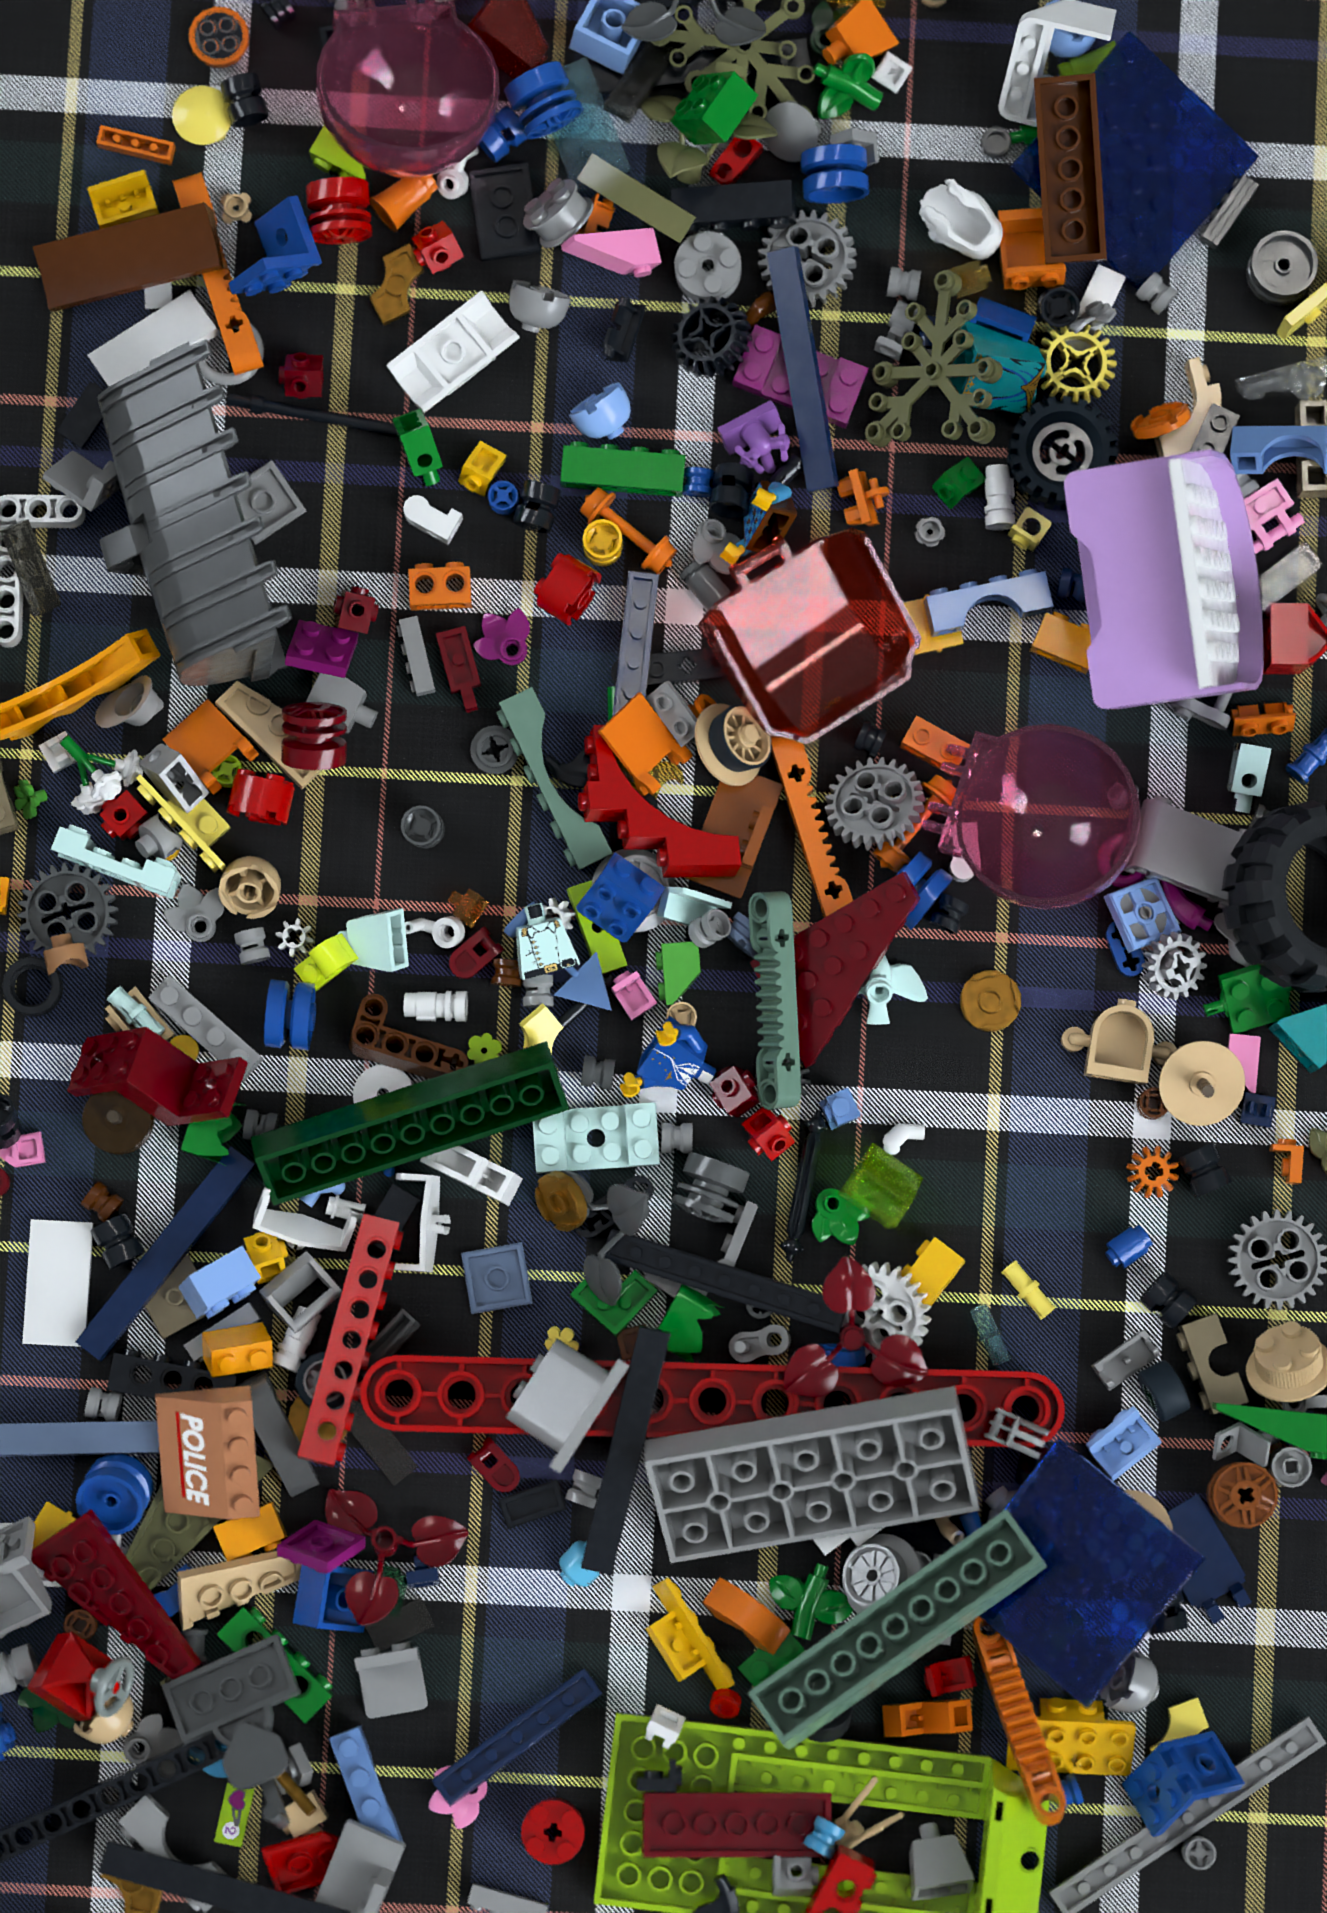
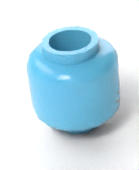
[559,1541,601,1587]

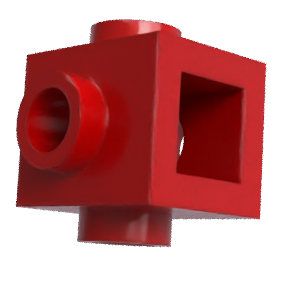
[411,220,464,274]
[99,790,150,841]
[741,1107,795,1162]

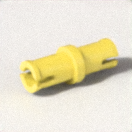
[1001,1260,1056,1320]

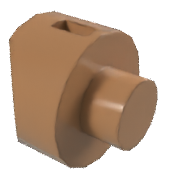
[43,933,89,976]

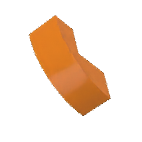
[702,1577,791,1655]
[882,1699,973,1737]

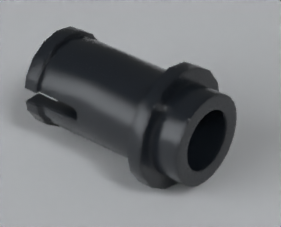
[767,454,804,486]

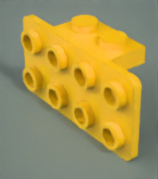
[1006,1697,1136,1776]

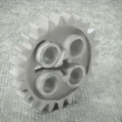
[842,1262,931,1360]

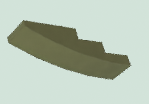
[577,153,696,243]

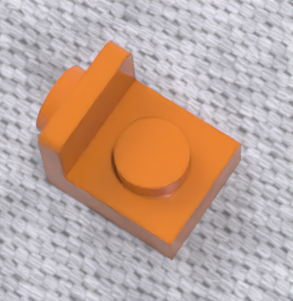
[1269,1139,1304,1185]

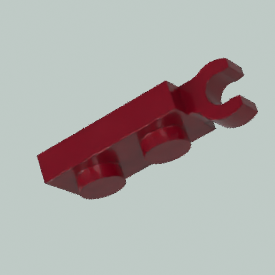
[436,626,481,713]

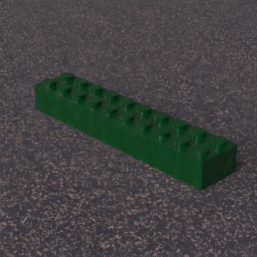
[251,1041,569,1206]

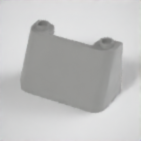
[1119,795,1246,909]

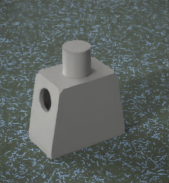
[306,673,378,734]
[139,743,210,814]
[909,1823,974,1901]

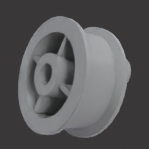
[523,178,594,248]
[674,231,741,303]

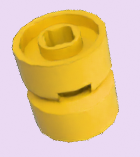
[583,519,623,567]

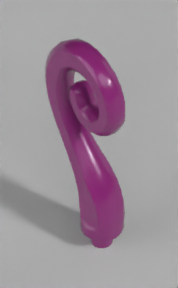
[1099,834,1214,931]

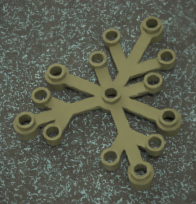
[650,0,815,119]
[865,270,1003,447]

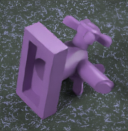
[717,400,790,474]

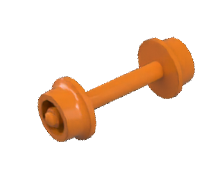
[580,487,677,574]
[873,775,960,873]

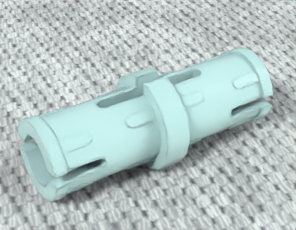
[107,986,165,1036]

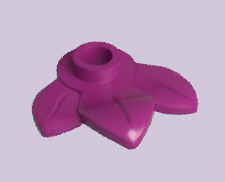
[473,608,530,666]

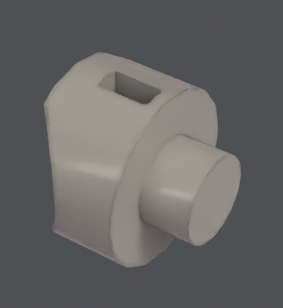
[135,813,183,859]

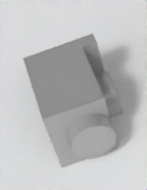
[772,1856,818,1896]

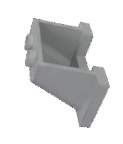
[506,1339,629,1473]
[0,1516,52,1639]

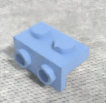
[1086,1406,1162,1481]

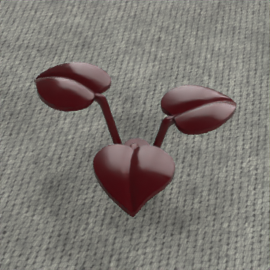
[784,1256,928,1397]
[325,1489,469,1626]

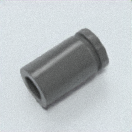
[679,560,735,616]

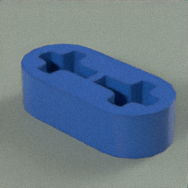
[1105,922,1145,977]
[819,1344,866,1367]

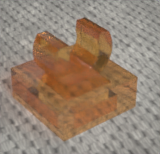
[447,888,488,928]

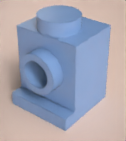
[819,1087,861,1130]

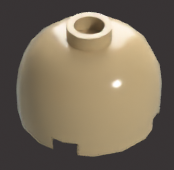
[218,856,281,919]
[74,1686,134,1744]

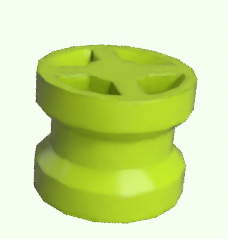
[212,755,243,788]

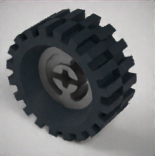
[1007,396,1118,511]

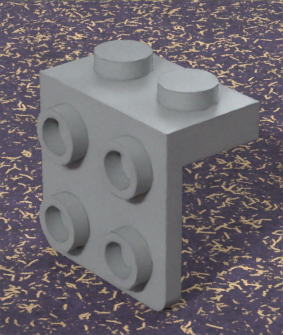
[355,1642,428,1718]

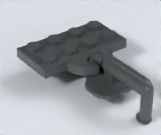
[162,1634,301,1829]

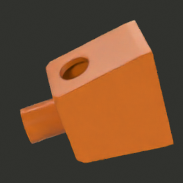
[822,0,899,65]

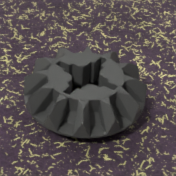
[471,725,519,774]

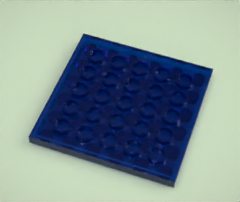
[1009,31,1259,290]
[979,1438,1205,1707]

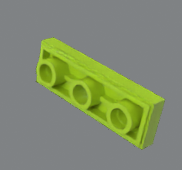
[566,880,627,974]

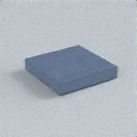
[461,1242,533,1314]

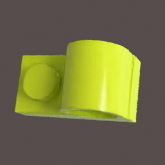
[294,933,359,991]

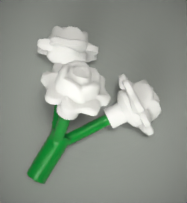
[59,735,143,815]

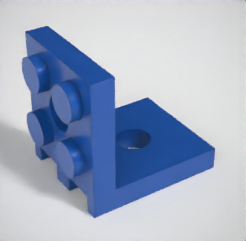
[228,196,322,296]
[1122,1731,1245,1837]

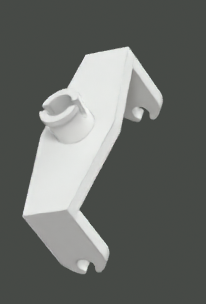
[394,1173,451,1273]
[252,1188,358,1252]

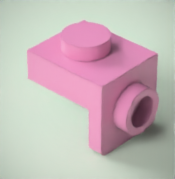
[611,971,657,1021]

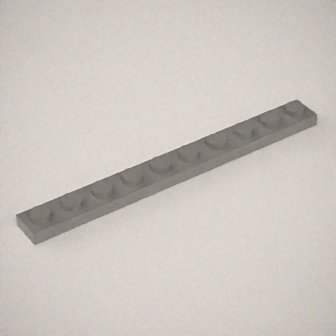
[1048,1716,1327,1913]

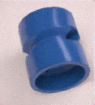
[472,106,528,163]

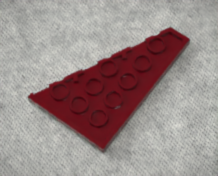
[750,872,920,1068]

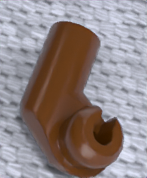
[745,292,776,331]

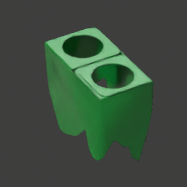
[180,1102,246,1166]
[657,1284,724,1363]

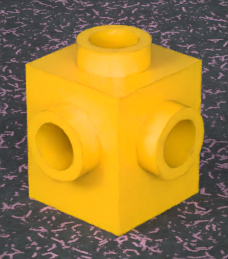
[244,1232,288,1284]

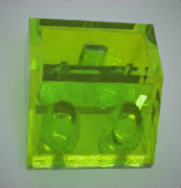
[838,1143,923,1229]

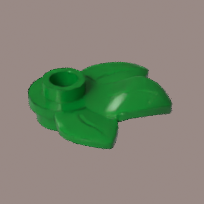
[811,1188,871,1245]

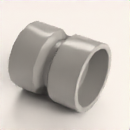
[1266,1447,1312,1488]
[0,1643,39,1695]

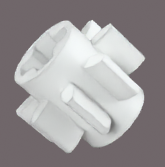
[543,898,576,929]
[275,918,315,958]

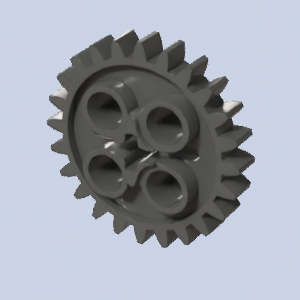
[17,862,119,955]

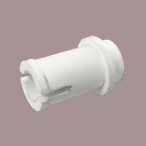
[325,1194,366,1223]

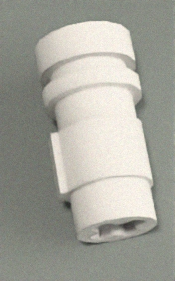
[984,464,1016,530]
[404,991,468,1022]
[273,1306,321,1373]

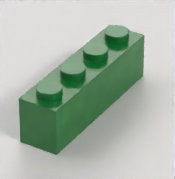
[560,442,685,497]

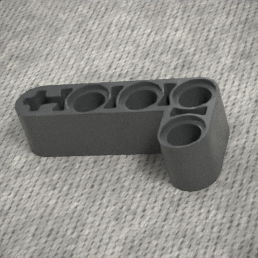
[236,1370,320,1498]

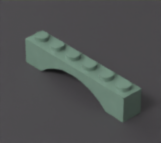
[496,687,613,871]

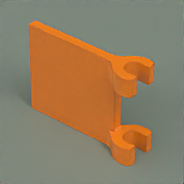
[598,692,693,797]
[162,699,259,795]

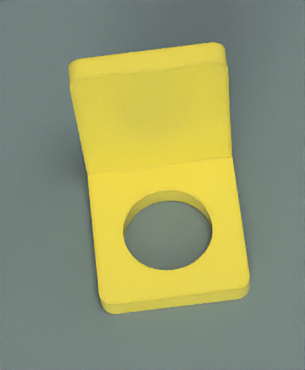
[1008,507,1052,552]

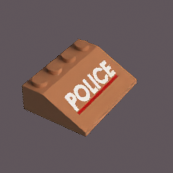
[155,1386,260,1519]

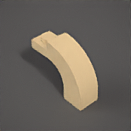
[1154,357,1222,458]

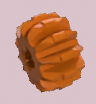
[1126,1146,1179,1198]

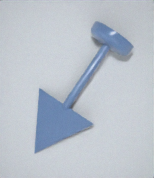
[504,902,612,1011]

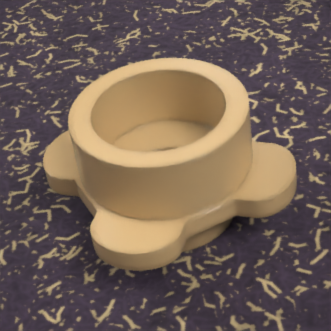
[221,193,252,224]

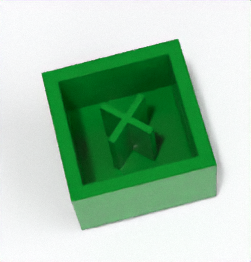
[670,71,758,145]

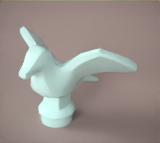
[858,955,928,1025]

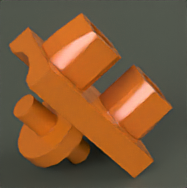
[837,468,890,527]

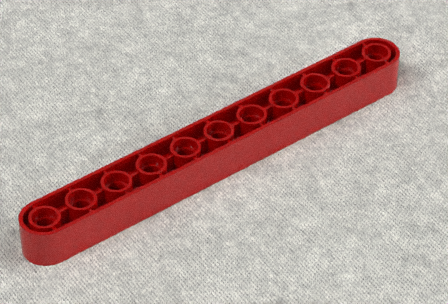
[360,1355,1065,1447]

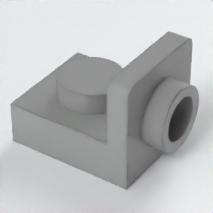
[830,128,879,166]
[274,1743,313,1795]

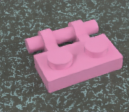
[1244,478,1305,554]

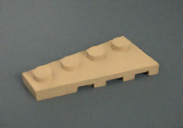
[215,681,322,789]
[177,1551,302,1631]

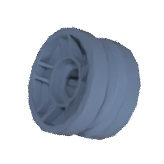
[726,912,768,958]

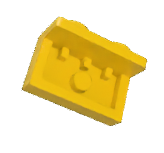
[87,170,159,229]

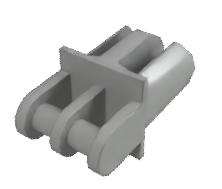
[984,1407,1050,1459]

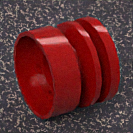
[306,177,372,245]

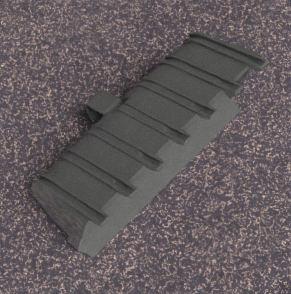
[97,340,292,686]

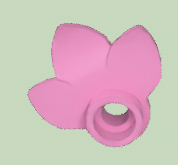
[429,1766,488,1829]

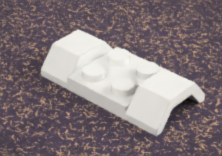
[386,290,520,413]

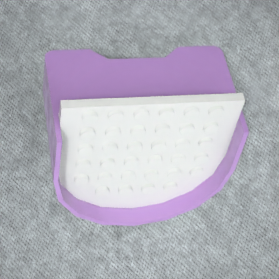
[1064,449,1265,709]

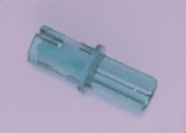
[971,1304,1012,1367]

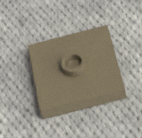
[145,1255,206,1339]

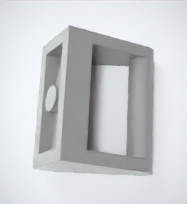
[259,1251,342,1333]

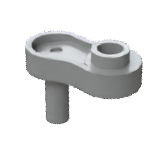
[1170,693,1233,730]
[729,1324,791,1363]

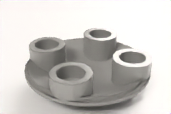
[764,100,821,162]

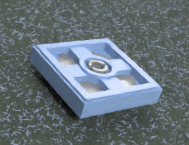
[1104,878,1182,953]

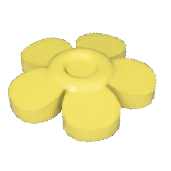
[544,1326,579,1351]

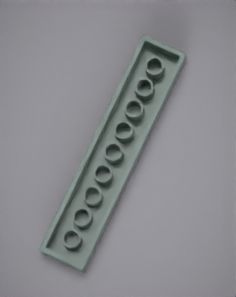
[747,1509,1047,1750]

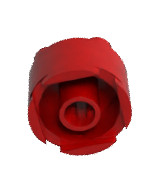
[534,553,601,626]
[227,769,295,826]
[521,1798,585,1865]

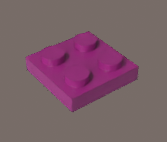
[285,620,359,678]
[277,1520,365,1574]

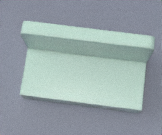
[657,886,732,926]

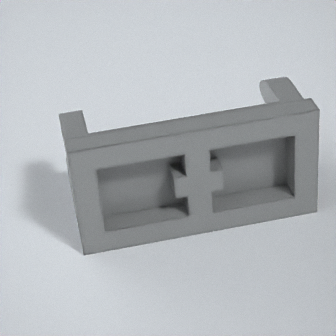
[1091,1329,1160,1391]

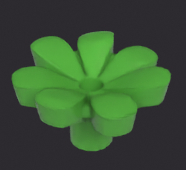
[14,780,47,819]

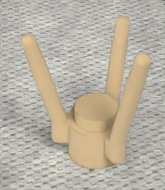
[835,1777,904,1849]

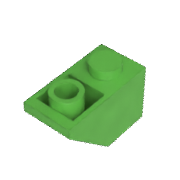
[655,941,701,1008]

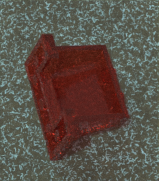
[458,0,549,79]

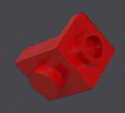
[924,1655,977,1697]

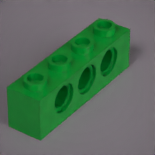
[217,1606,334,1723]

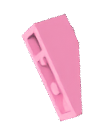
[561,228,662,277]

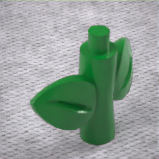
[813,53,883,120]
[769,1563,853,1640]

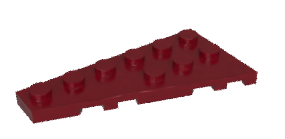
[31,1509,201,1680]

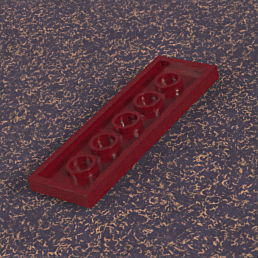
[642,1792,832,1858]

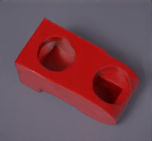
[709,137,764,185]

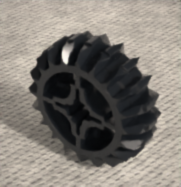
[670,296,752,379]

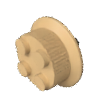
[1246,1321,1327,1402]

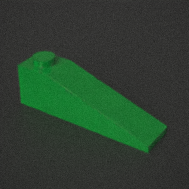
[1212,1402,1327,1459]

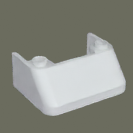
[998,0,1116,127]

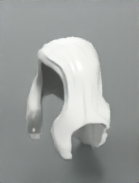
[919,179,1003,260]

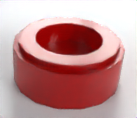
[709,1688,742,1718]

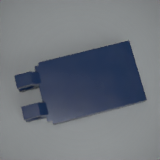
[1164,1494,1252,1624]

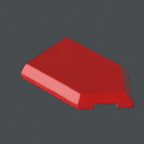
[261,1831,340,1893]

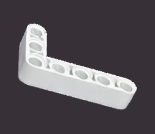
[0,494,86,648]

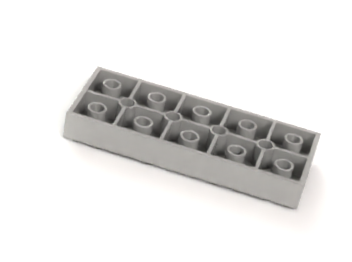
[644,1386,980,1563]

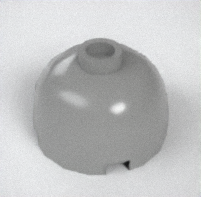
[509,280,571,333]
[1100,1648,1160,1713]

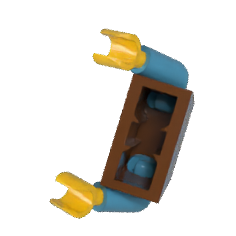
[720,480,797,565]

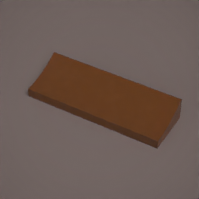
[1034,73,1107,264]
[32,202,224,312]

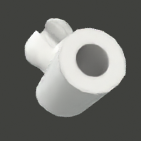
[882,1123,925,1155]

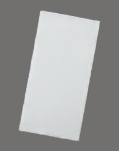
[88,290,220,387]
[22,1219,94,1347]

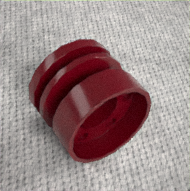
[281,702,347,770]

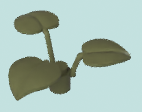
[641,95,778,184]

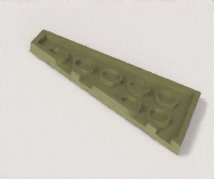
[125,1455,274,1591]

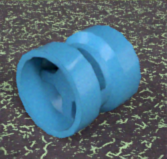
[803,1816,845,1859]

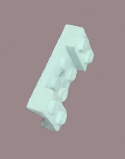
[51,824,182,900]
[533,1102,660,1174]

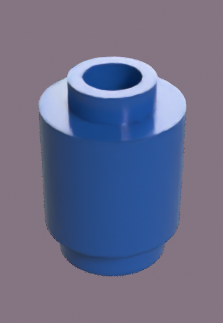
[1105,1225,1153,1269]

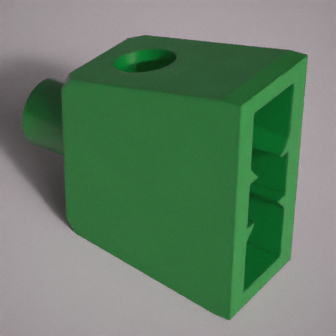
[392,408,443,486]

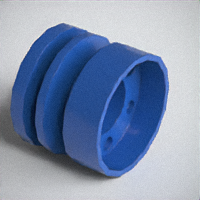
[504,61,584,139]

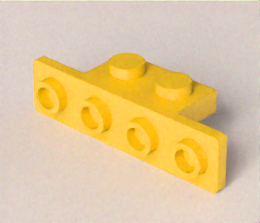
[645,1577,735,1690]

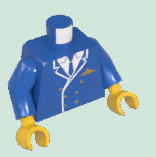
[619,1016,716,1098]

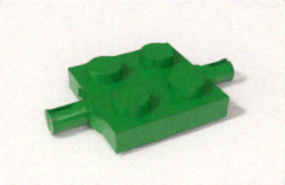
[1203,964,1295,1034]

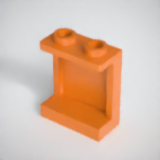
[997,208,1066,290]

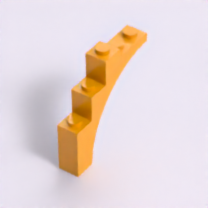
[0,629,161,741]

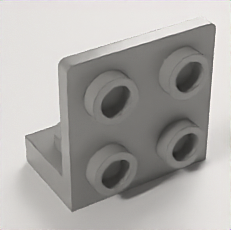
[42,451,120,512]

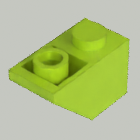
[309,120,366,180]

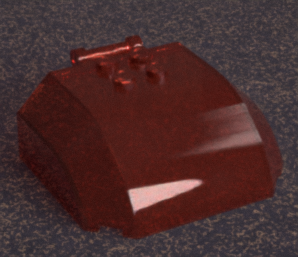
[698,527,922,744]

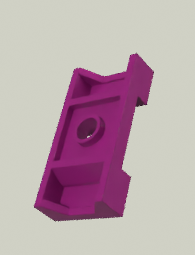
[733,325,869,429]

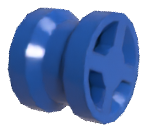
[682,467,714,498]
[488,480,519,515]
[1060,1773,1084,1809]

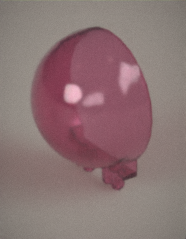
[316,0,500,178]
[921,724,1141,910]

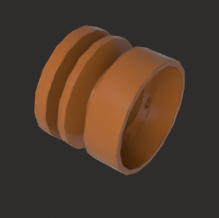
[1206,1462,1278,1528]

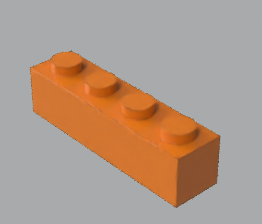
[96,125,176,165]

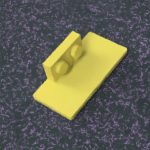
[136,774,231,873]

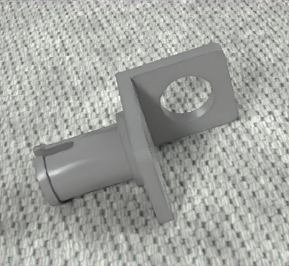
[1212,1422,1280,1467]

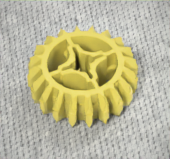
[1039,324,1117,404]

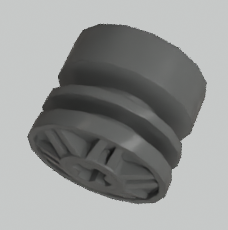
[672,1152,750,1224]

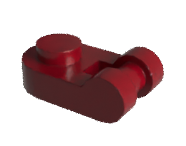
[449,926,505,979]
[466,1437,520,1492]

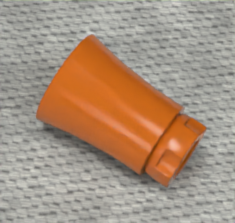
[370,166,438,232]

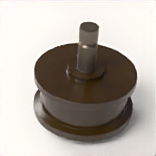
[82,1091,154,1155]

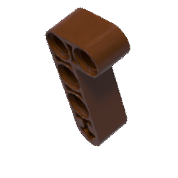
[348,993,468,1079]

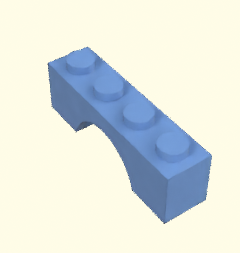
[1230,426,1327,474]
[924,569,1054,637]
[329,1725,404,1842]

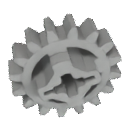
[1141,932,1207,1000]

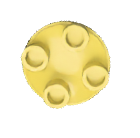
[172,86,231,145]

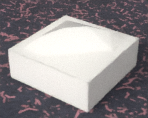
[871,51,913,94]

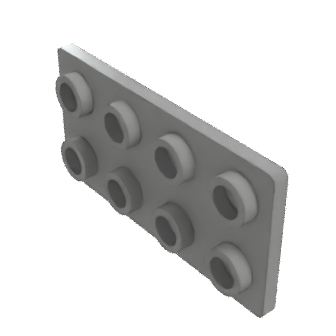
[315,1819,405,1913]

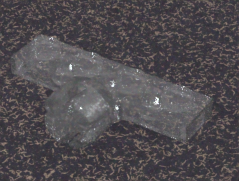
[1235,356,1327,401]

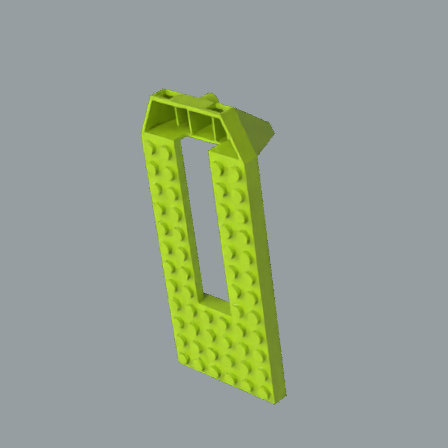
[594,1712,1050,1913]

